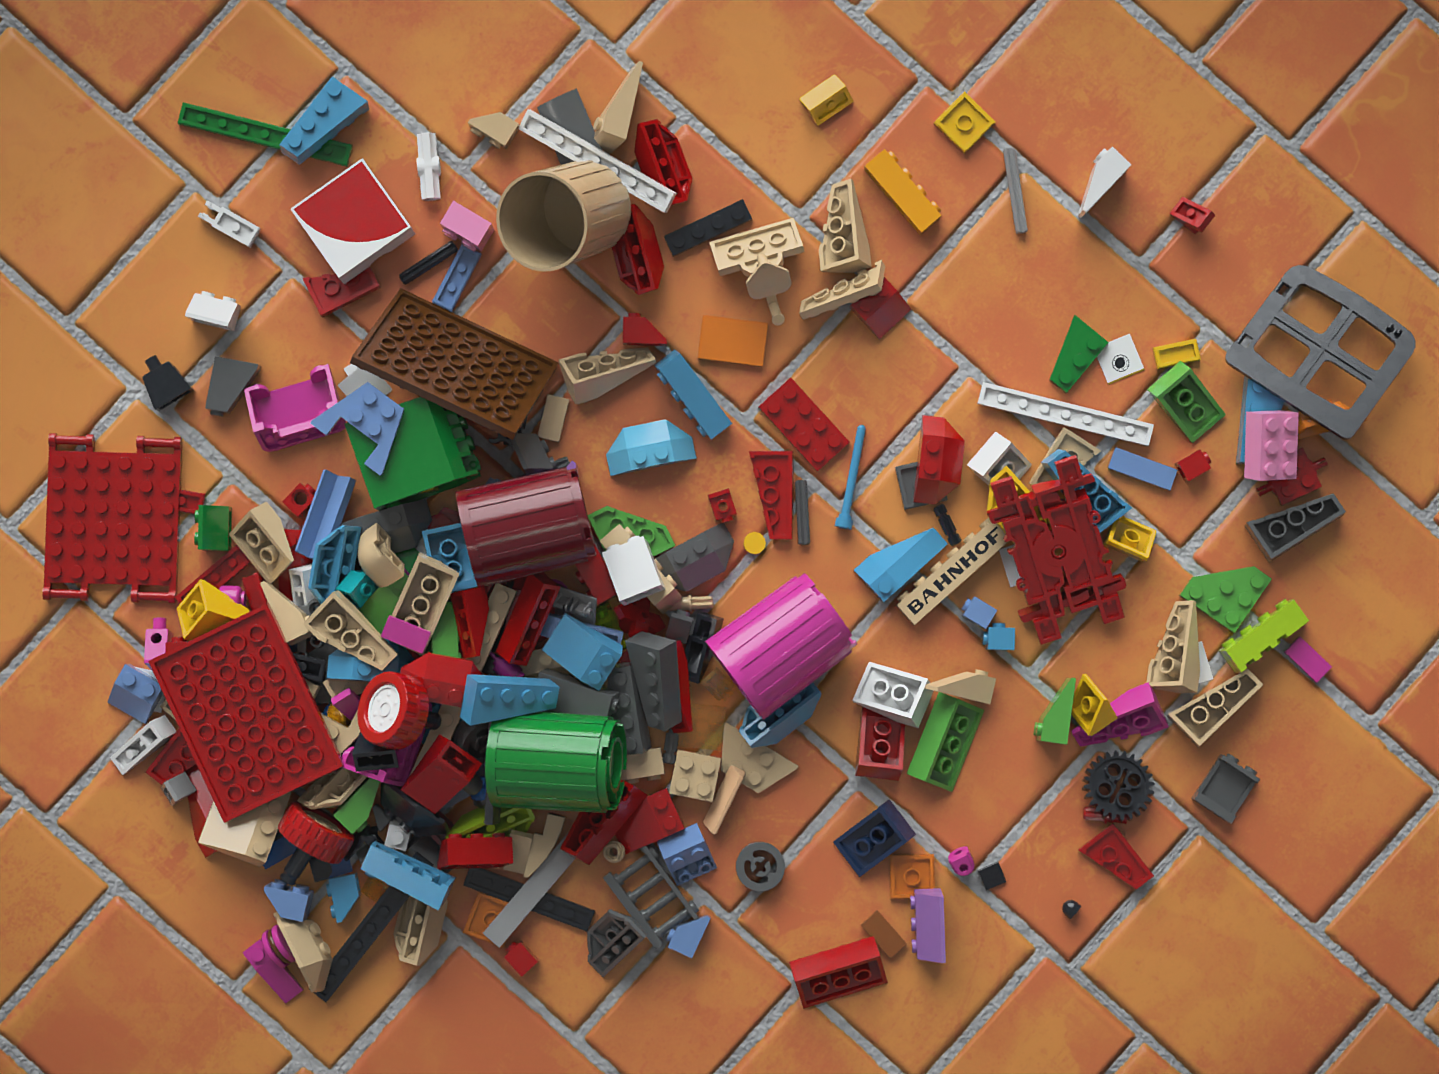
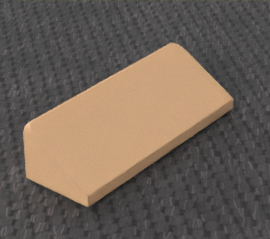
[703,765,745,835]

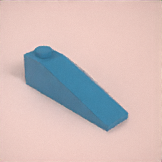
[854,528,948,602]

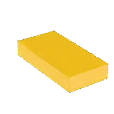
[1152,339,1201,369]

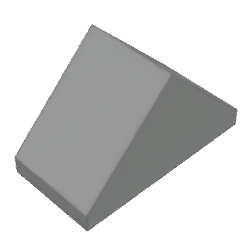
[161,772,197,806]

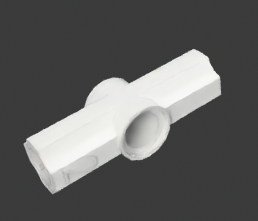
[417,132,441,201]

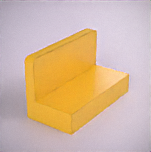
[799,75,854,126]

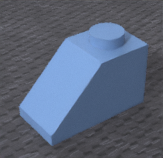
[666,915,711,958]

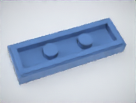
[432,244,482,312]
[1108,447,1178,491]

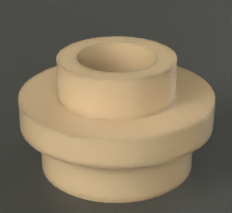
[603,841,625,863]

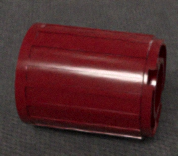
[456,467,596,588]

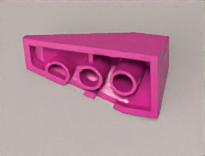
[1072,682,1169,747]

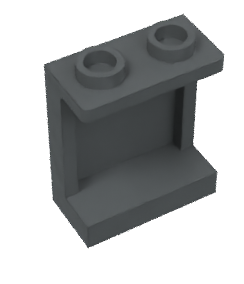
[1191,753,1260,824]

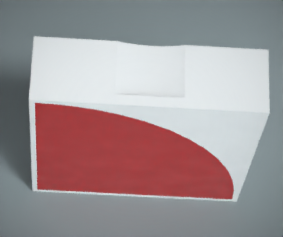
[291,158,416,284]

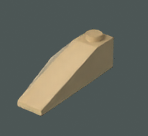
[819,179,872,273]
[559,347,656,405]
[1146,600,1200,693]

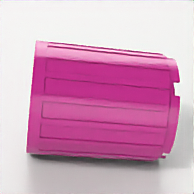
[705,573,857,720]

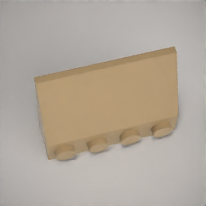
[198,791,292,867]

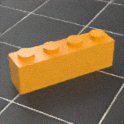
[864,149,942,235]

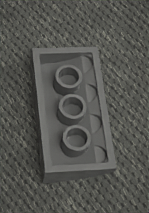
[537,88,603,165]

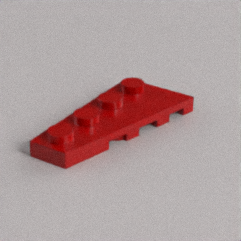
[749,451,794,539]

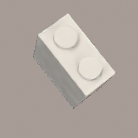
[602,536,665,606]

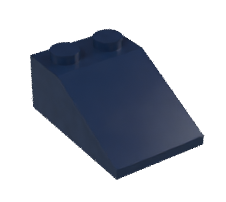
[833,799,916,877]

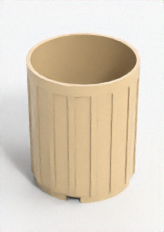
[496,160,631,271]

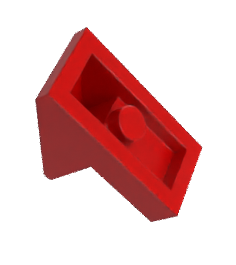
[1169,197,1215,234]

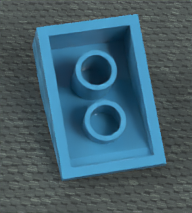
[422,523,478,593]
[542,613,623,691]

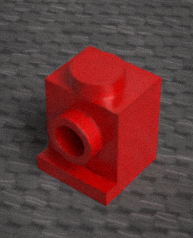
[708,488,737,523]

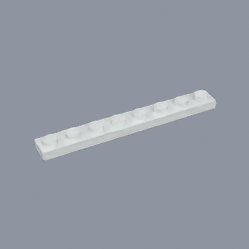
[518,109,677,213]
[977,382,1154,446]

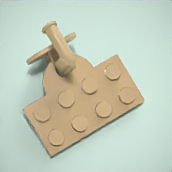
[709,218,805,326]

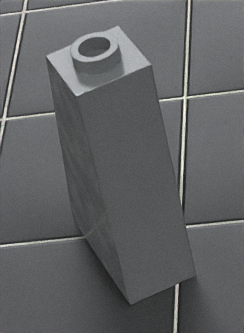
[538,668,620,716]

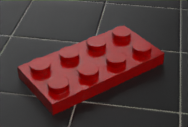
[758,377,850,472]

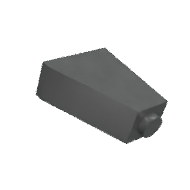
[205,356,261,417]

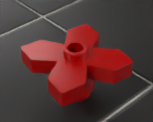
[614,597,666,638]

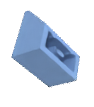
[657,823,717,886]
[264,879,314,922]

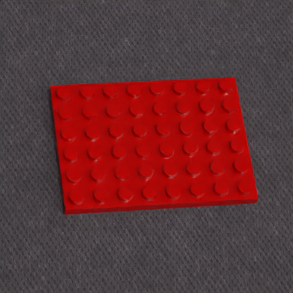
[148,603,344,823]

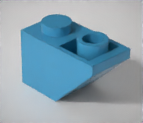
[326,873,361,923]

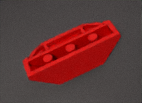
[634,119,693,206]
[612,204,664,295]
[913,415,965,505]
[400,652,482,708]

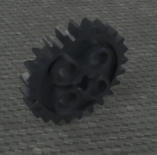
[1082,750,1155,823]

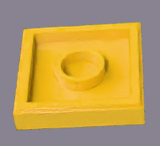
[933,91,995,154]

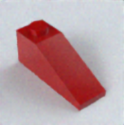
[451,587,489,659]

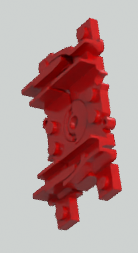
[987,455,1126,645]

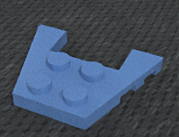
[310,382,405,476]

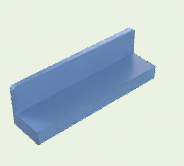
[295,470,356,560]

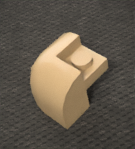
[358,523,405,588]

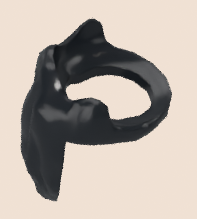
[344,824,385,861]

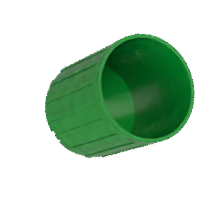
[485,712,627,813]

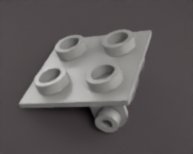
[553,586,597,625]

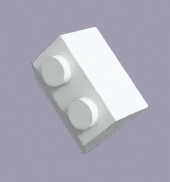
[185,291,241,331]
[967,432,1032,485]

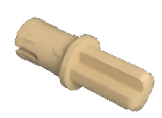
[669,595,713,612]

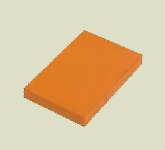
[697,315,768,367]

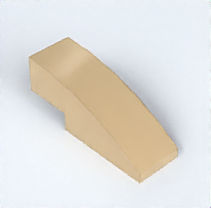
[523,813,566,878]

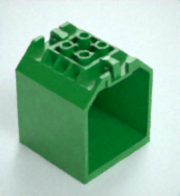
[345,397,481,511]

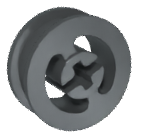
[451,720,489,764]
[736,842,785,891]

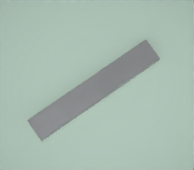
[482,832,575,948]

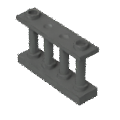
[603,845,700,949]

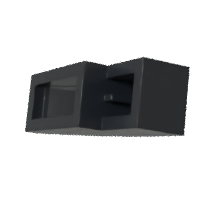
[685,612,724,684]

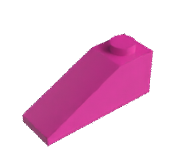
[242,938,304,1004]

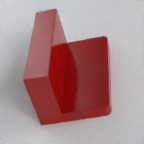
[242,572,268,611]

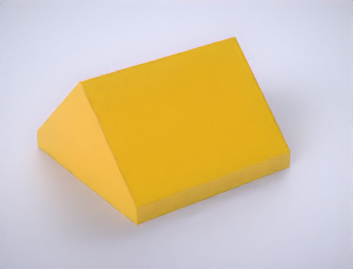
[1103,516,1156,562]
[1071,674,1118,736]

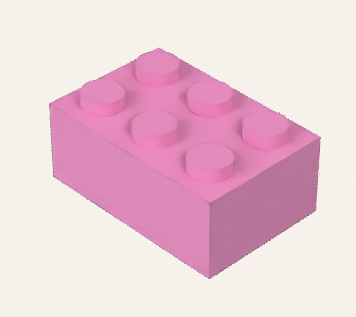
[1244,410,1299,481]

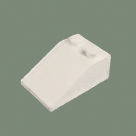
[1078,147,1131,218]
[852,662,934,728]

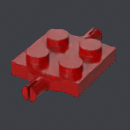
[1256,447,1328,506]

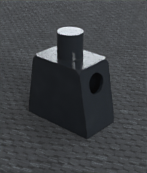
[142,355,194,411]
[352,732,399,772]

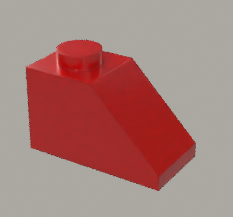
[623,313,667,346]

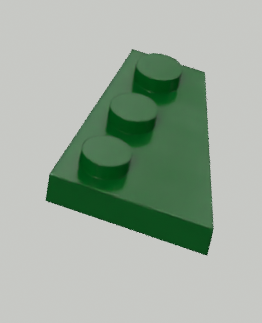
[1049,315,1109,393]

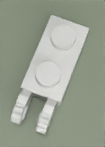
[198,201,261,248]

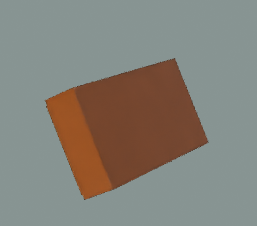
[861,910,907,958]

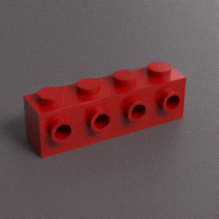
[495,574,560,666]

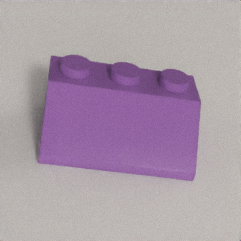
[910,888,946,963]

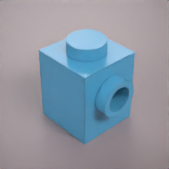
[983,623,1015,650]

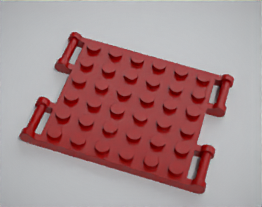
[42,433,182,604]

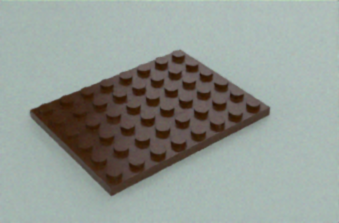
[350,288,559,440]

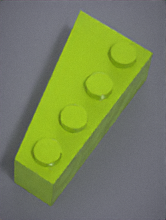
[1219,598,1309,673]

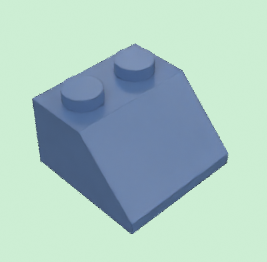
[108,664,163,724]

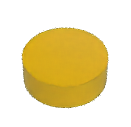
[744,532,766,554]

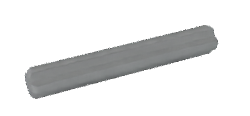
[1003,147,1028,234]

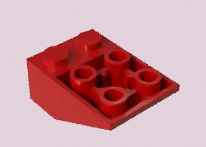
[401,734,482,814]

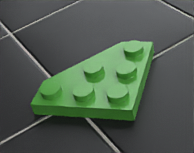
[588,506,675,557]
[1179,566,1272,633]

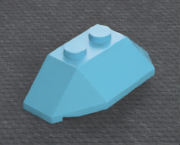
[606,419,696,476]

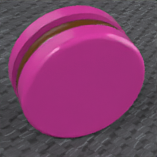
[262,924,296,968]

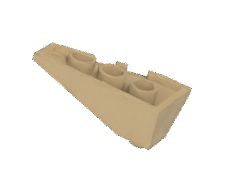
[593,61,643,155]
[303,590,398,671]

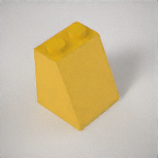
[177,579,249,641]

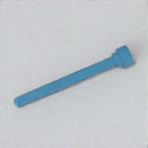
[834,425,866,530]

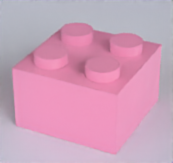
[440,201,495,252]

